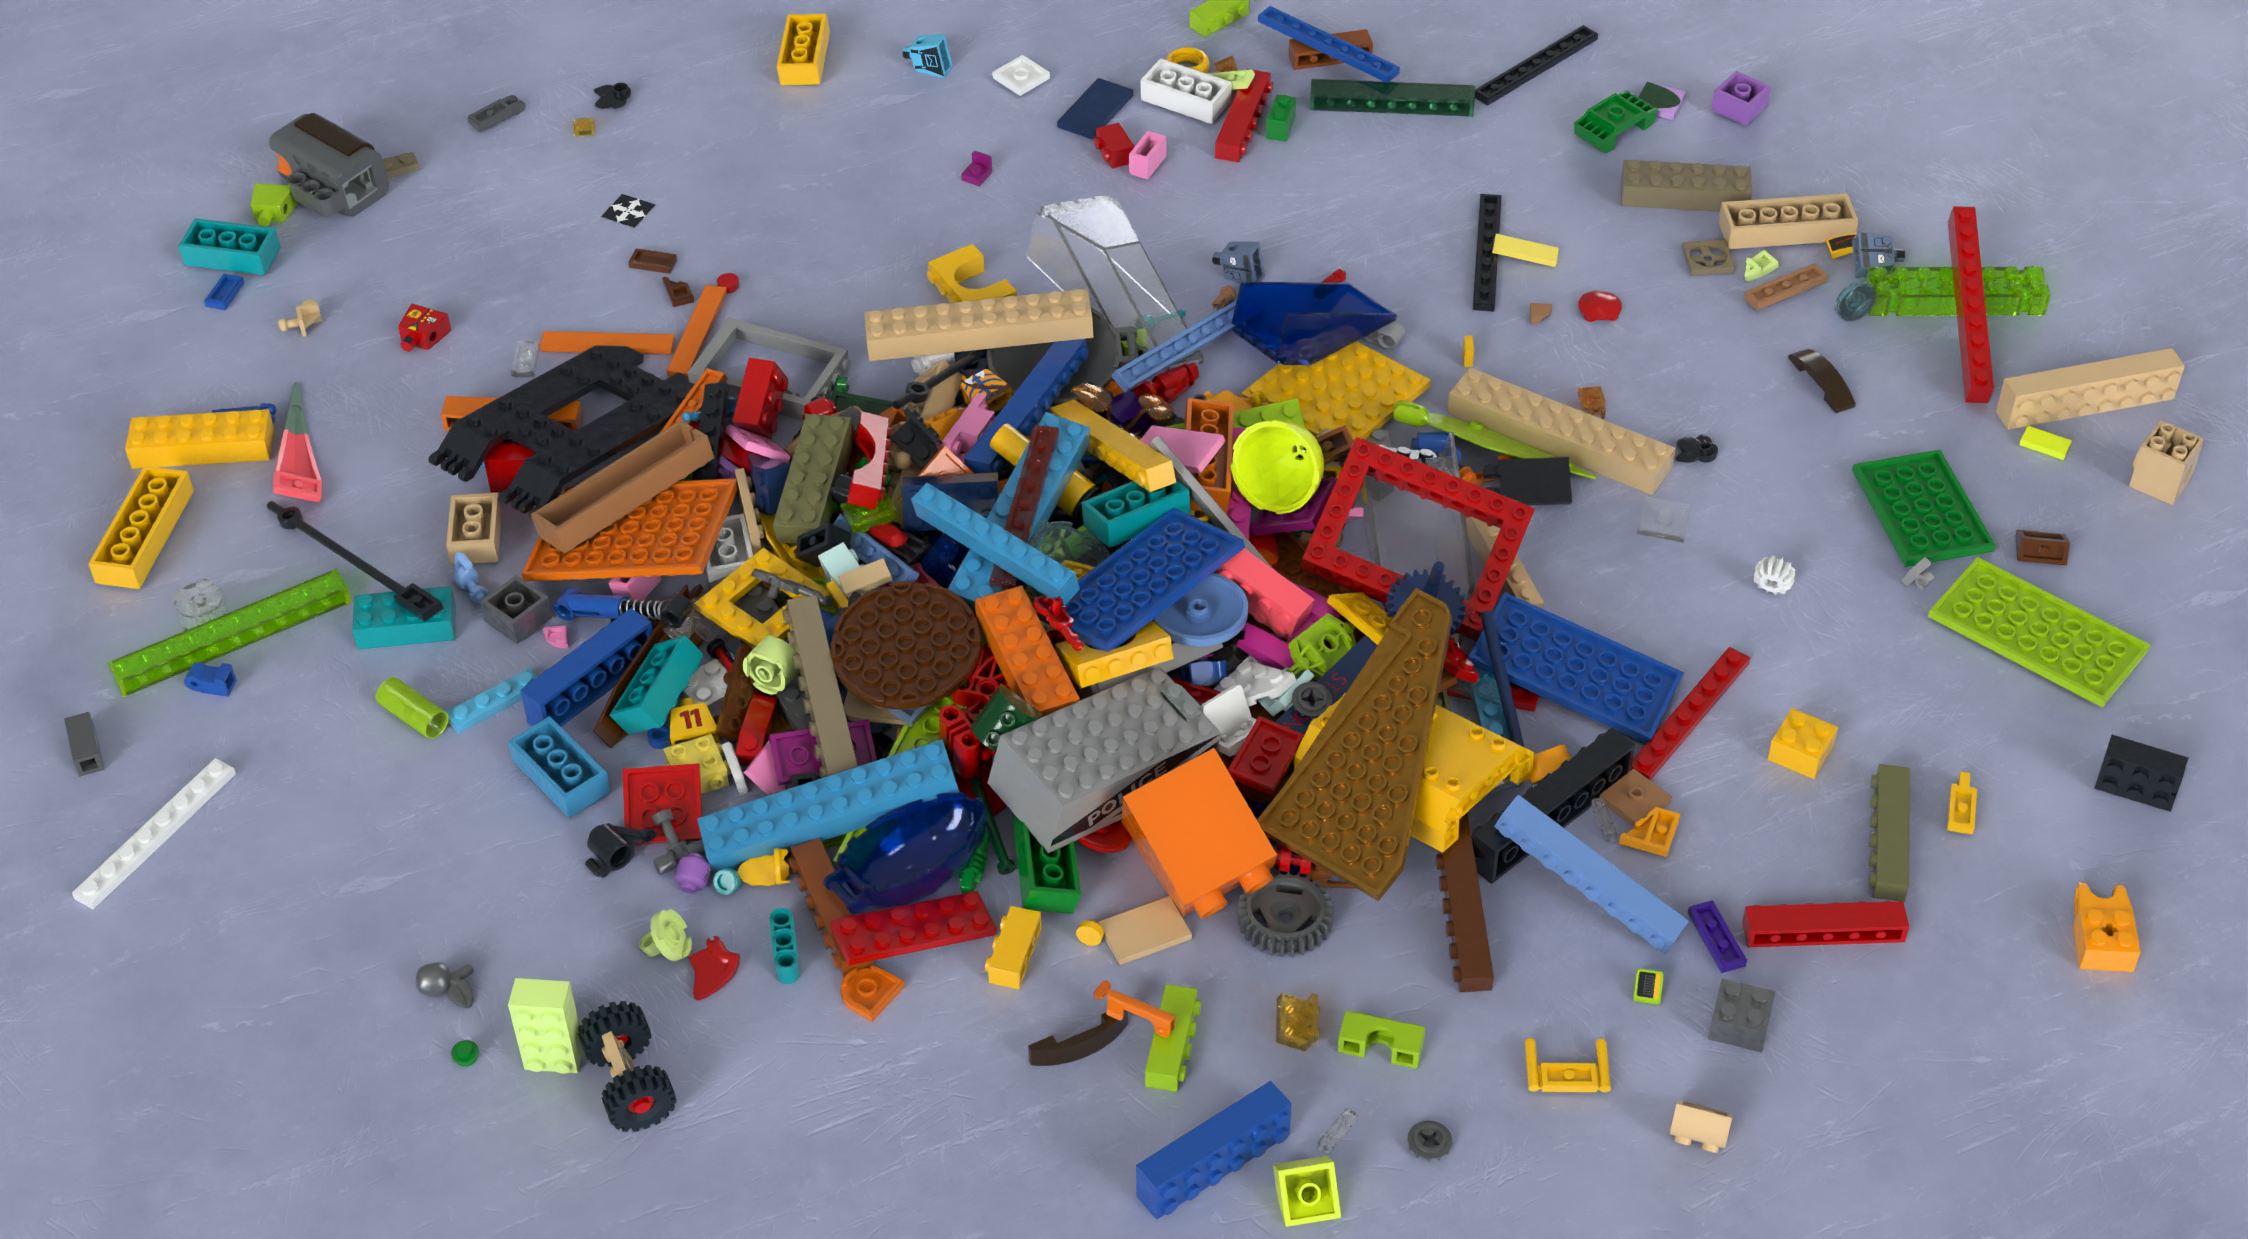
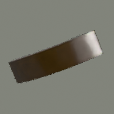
[1788,349,1856,413]
[1028,1010,1128,1066]

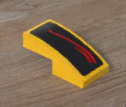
[1826,233,1857,259]

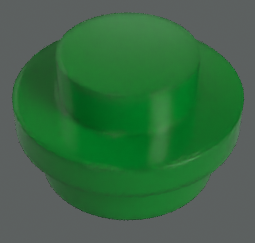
[451,1040,479,1067]

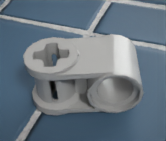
[1361,314,1405,350]

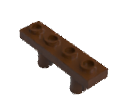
[713,644,755,743]

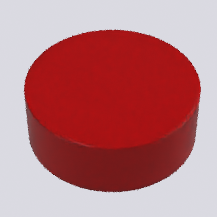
[717,273,739,293]

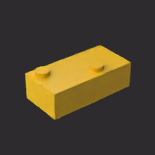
[777,14,830,85]

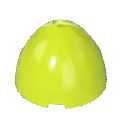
[1231,419,1324,514]

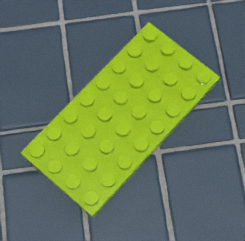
[1928,557,2151,708]

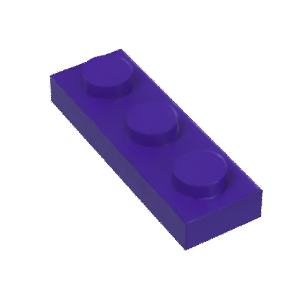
[1688,900,1747,973]

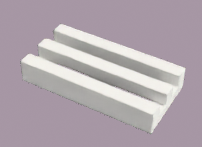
[721,742,749,796]

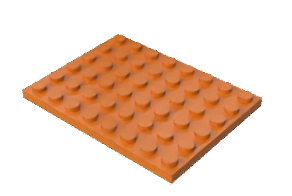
[521,478,738,582]

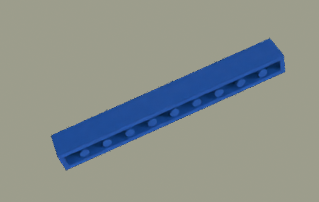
[964,339,1089,475]

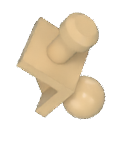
[278,299,322,337]

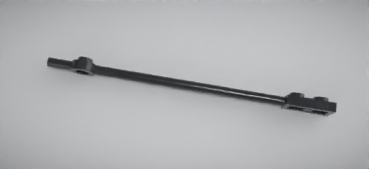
[893,349,987,409]
[267,501,444,622]

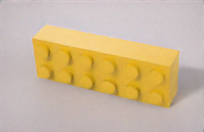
[125,409,274,469]
[88,466,194,589]

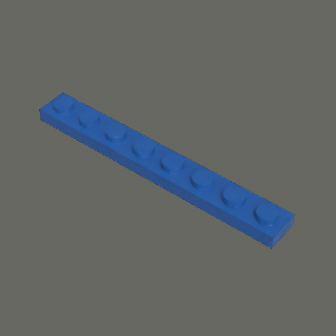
[1258,6,1400,83]

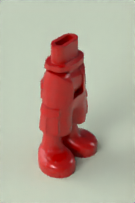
[1134,362,1199,421]

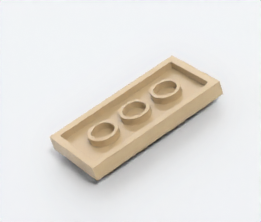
[735,468,765,555]

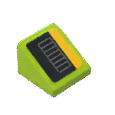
[1633,969,1664,1005]

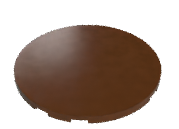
[830,581,981,710]

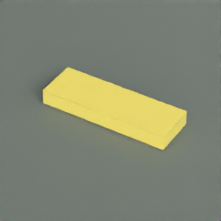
[1492,234,1559,267]

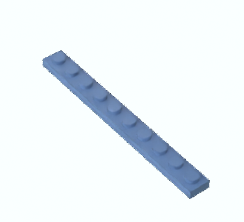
[1111,291,1266,393]

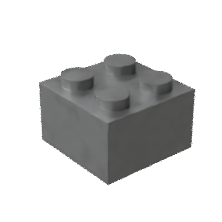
[480,575,553,644]
[1708,978,1775,1052]

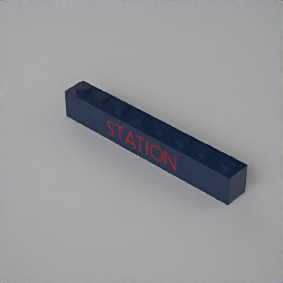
[1275,635,1378,735]

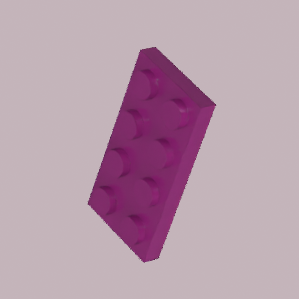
[769,719,877,786]

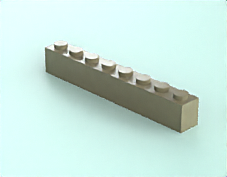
[783,595,858,778]

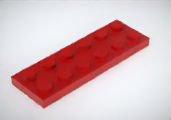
[830,891,997,966]

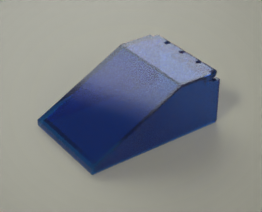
[1231,282,1397,365]

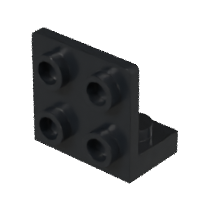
[890,408,942,470]

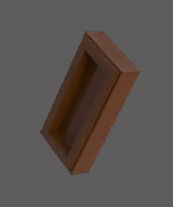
[629,248,677,274]

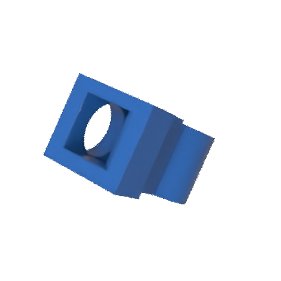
[1180,659,1227,685]
[184,663,237,697]

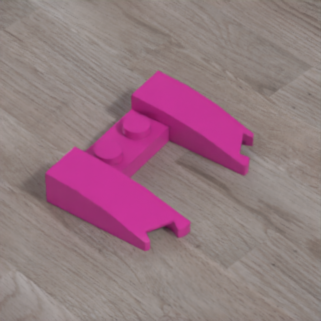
[1237,583,1343,672]

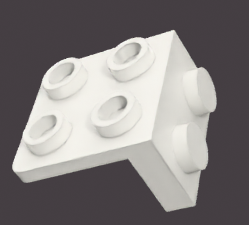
[1201,684,1257,757]

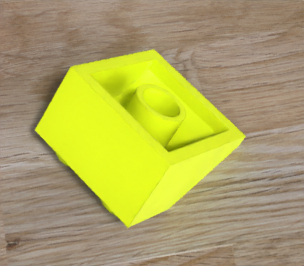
[1273,1156,1341,1227]

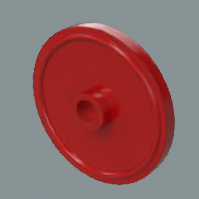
[1077,819,1132,853]

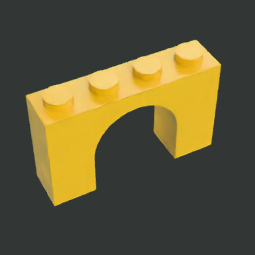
[927,244,1017,303]
[1055,621,1174,688]

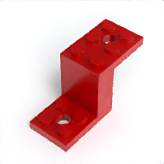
[484,438,558,499]

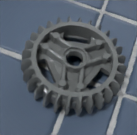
[1237,870,1334,958]

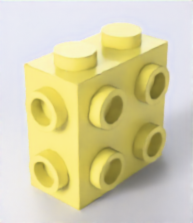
[664,734,731,794]

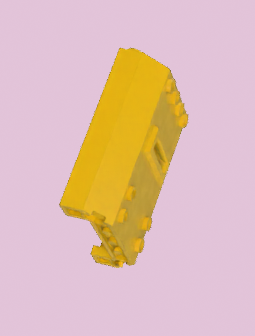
[1293,693,1534,853]

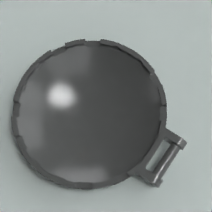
[987,308,1139,406]

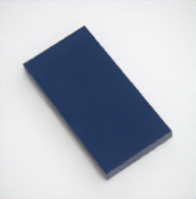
[1057,78,1133,139]

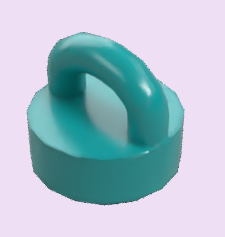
[713,868,742,895]

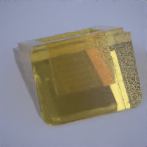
[573,117,595,137]

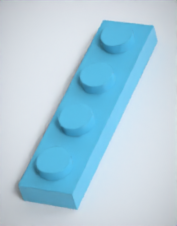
[446,668,538,733]

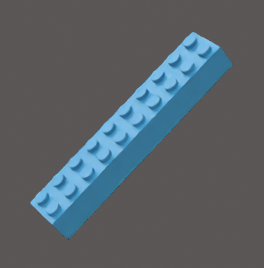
[948,412,1090,616]
[697,739,960,875]

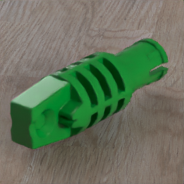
[958,831,990,894]

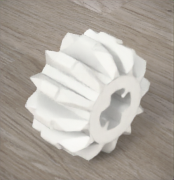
[1754,555,1795,595]

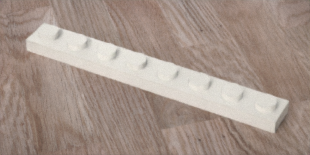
[72,758,236,910]

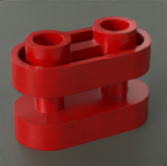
[1275,843,1312,875]

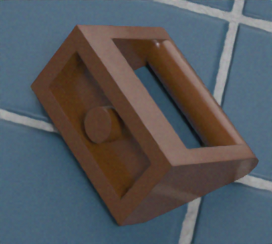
[2015,529,2070,565]

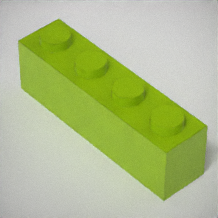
[1145,984,1202,1092]

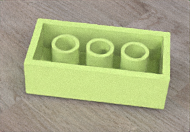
[508,978,584,1074]

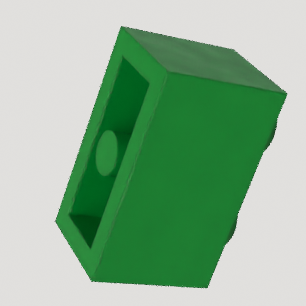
[1266,94,1296,142]

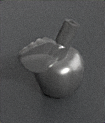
[416,962,474,1008]

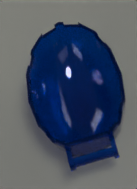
[823,792,987,914]

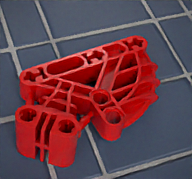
[939,630,1065,779]

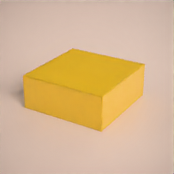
[1463,335,1474,367]

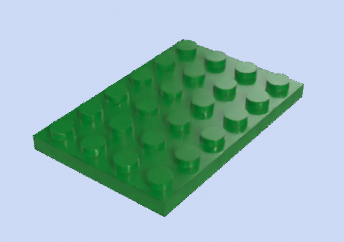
[1852,450,1996,567]

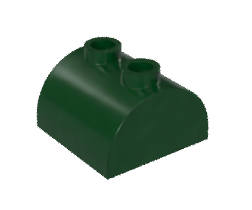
[971,684,1043,752]

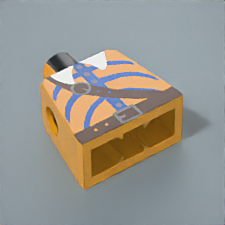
[960,369,1013,412]

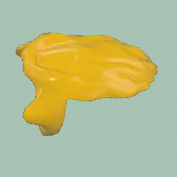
[737,847,791,886]

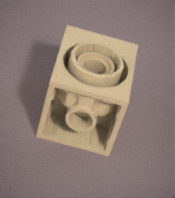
[2129,420,2204,505]

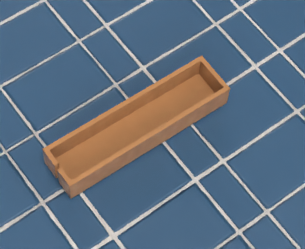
[531,420,714,553]

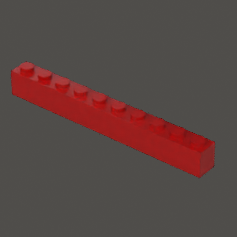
[1948,206,1994,403]

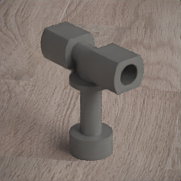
[652,808,706,875]

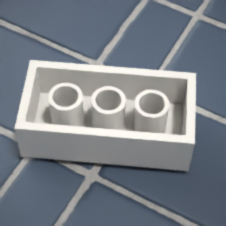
[1141,58,1232,124]

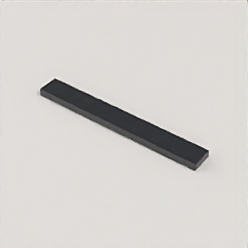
[1473,25,1598,106]
[1472,194,1502,312]

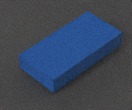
[204,274,245,310]

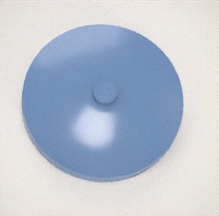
[1152,573,1248,647]

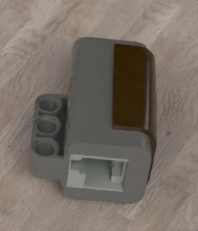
[269,113,389,217]

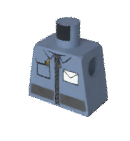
[1852,231,1905,278]
[1212,241,1265,288]

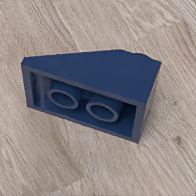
[748,454,790,515]

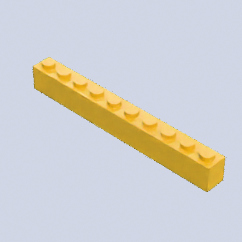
[1050,400,1176,492]

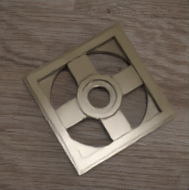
[1682,239,1734,276]

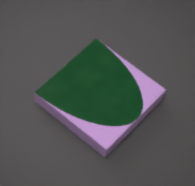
[1638,82,1686,120]

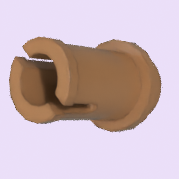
[1212,285,1236,311]

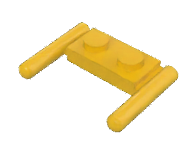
[1525,1038,1611,1092]

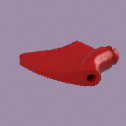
[688,936,740,1000]

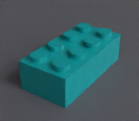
[178,218,281,275]
[1081,479,1191,548]
[352,586,456,650]
[609,635,704,735]

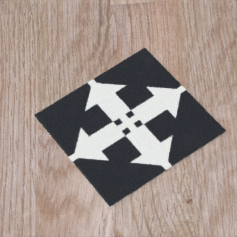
[601,194,655,228]

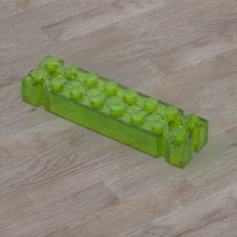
[1863,266,2051,316]

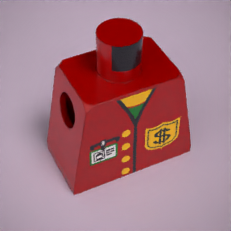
[398,303,451,352]

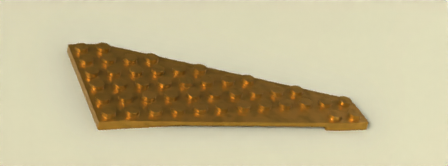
[1257,588,1452,901]

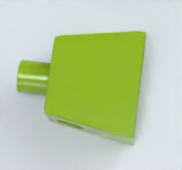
[251,183,298,227]

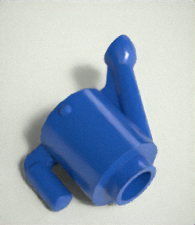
[1411,431,1461,463]

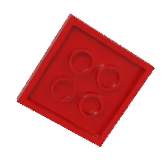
[622,763,702,845]

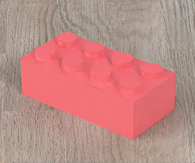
[1216,548,1315,641]

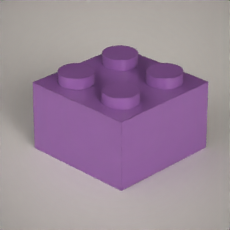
[1711,71,1771,126]

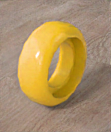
[1166,47,1209,74]

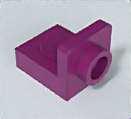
[961,151,992,186]

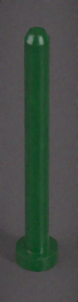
[970,776,1016,875]

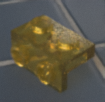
[1276,993,1320,1052]

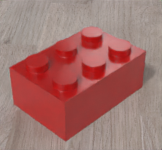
[732,358,788,440]

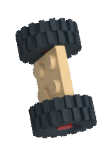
[578,1001,677,1132]

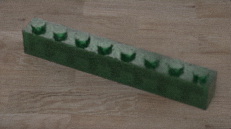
[1310,79,1475,117]

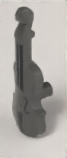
[752,568,833,607]

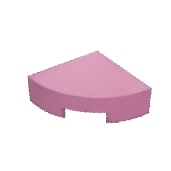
[543,625,569,648]

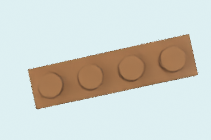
[1744,264,1828,311]

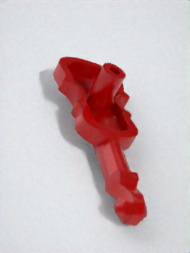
[1033,596,1084,651]

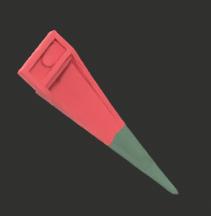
[272,382,322,503]

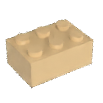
[446,493,502,565]

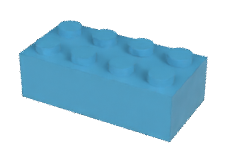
[508,716,611,818]

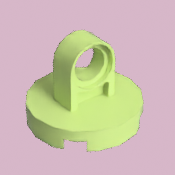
[639,909,692,962]

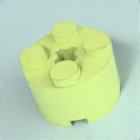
[743,635,800,694]

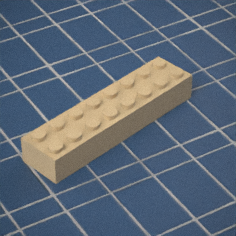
[1996,348,2185,430]

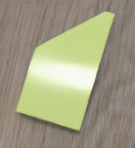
[1744,250,1779,281]

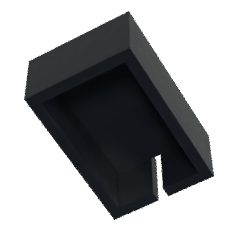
[2094,734,2189,812]

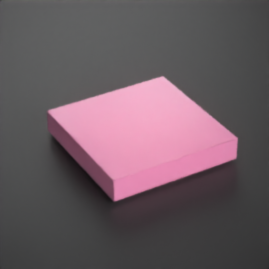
[744,741,786,795]

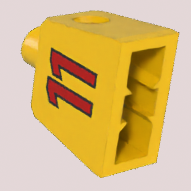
[670,698,719,746]

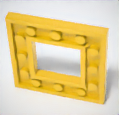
[694,548,830,649]

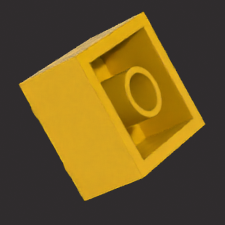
[1768,708,1839,779]

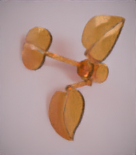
[1071,384,1174,440]

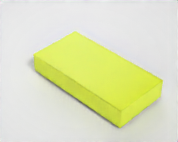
[2019,426,2072,460]

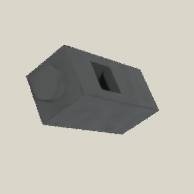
[64,712,104,777]

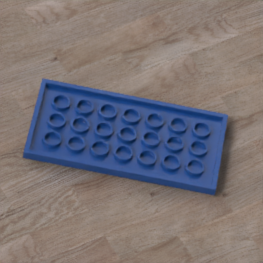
[1037,508,1245,652]
[1468,592,1684,743]

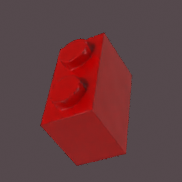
[1094,123,1135,169]

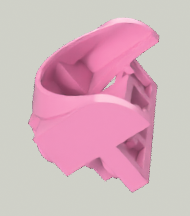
[942,393,996,463]

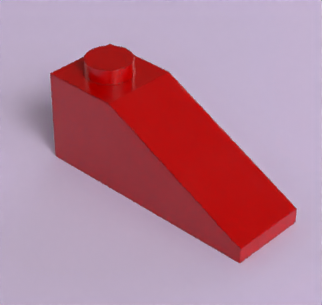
[735,695,778,766]

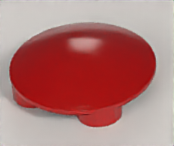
[1578,290,1622,322]

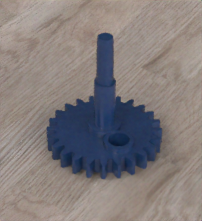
[1385,561,1466,635]

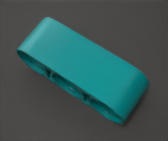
[769,908,800,984]

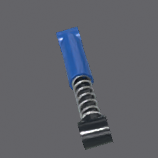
[553,587,693,629]

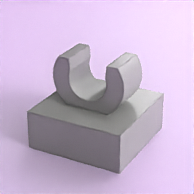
[1901,557,1934,590]

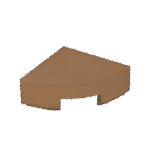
[1530,303,1552,323]

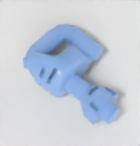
[453,552,488,604]

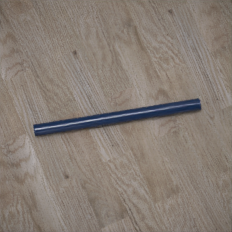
[1480,611,1525,747]

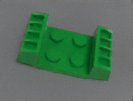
[1574,90,1658,153]

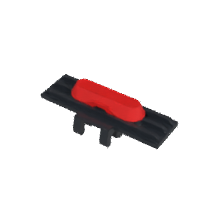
[852,511,933,566]

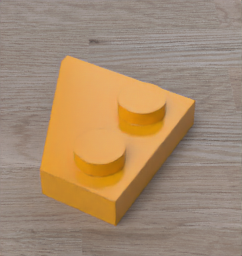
[1619,807,1681,857]

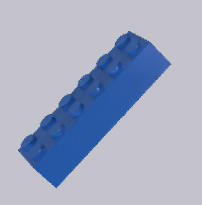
[520,608,653,727]
[1136,1081,1291,1219]

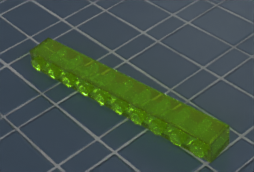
[108,568,352,697]

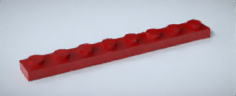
[1631,647,1751,781]

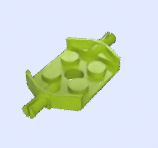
[1286,613,1357,681]

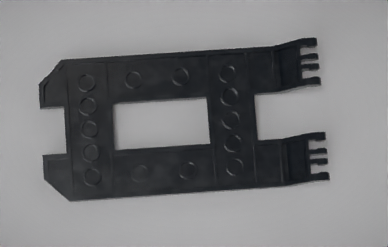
[428,346,695,518]

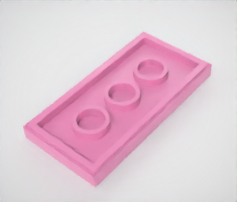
[725,425,790,463]
[1140,425,1226,473]

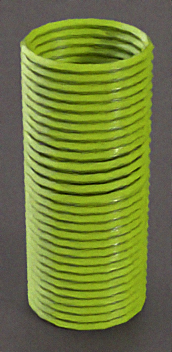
[376,677,449,739]

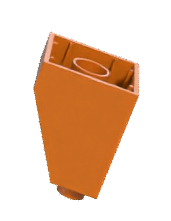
[1121,748,1277,919]

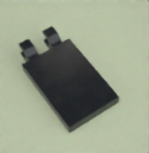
[1483,457,1572,506]

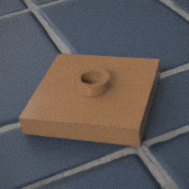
[1599,769,1672,826]

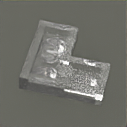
[663,597,728,644]

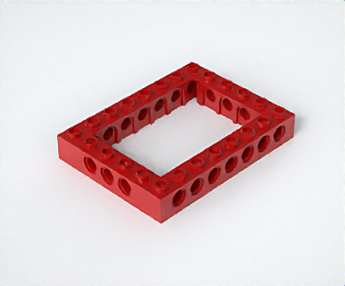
[1300,437,1535,641]

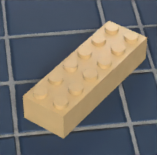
[1718,193,1858,249]

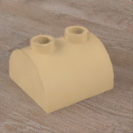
[1670,1100,1733,1153]

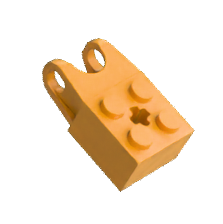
[2073,882,2141,972]

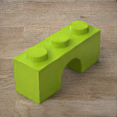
[1338,1010,1426,1069]

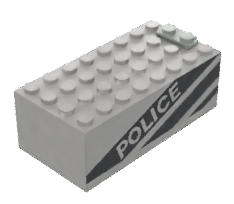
[988,667,1222,853]

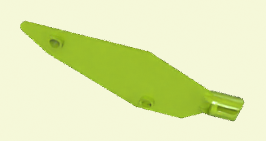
[1393,400,1597,479]

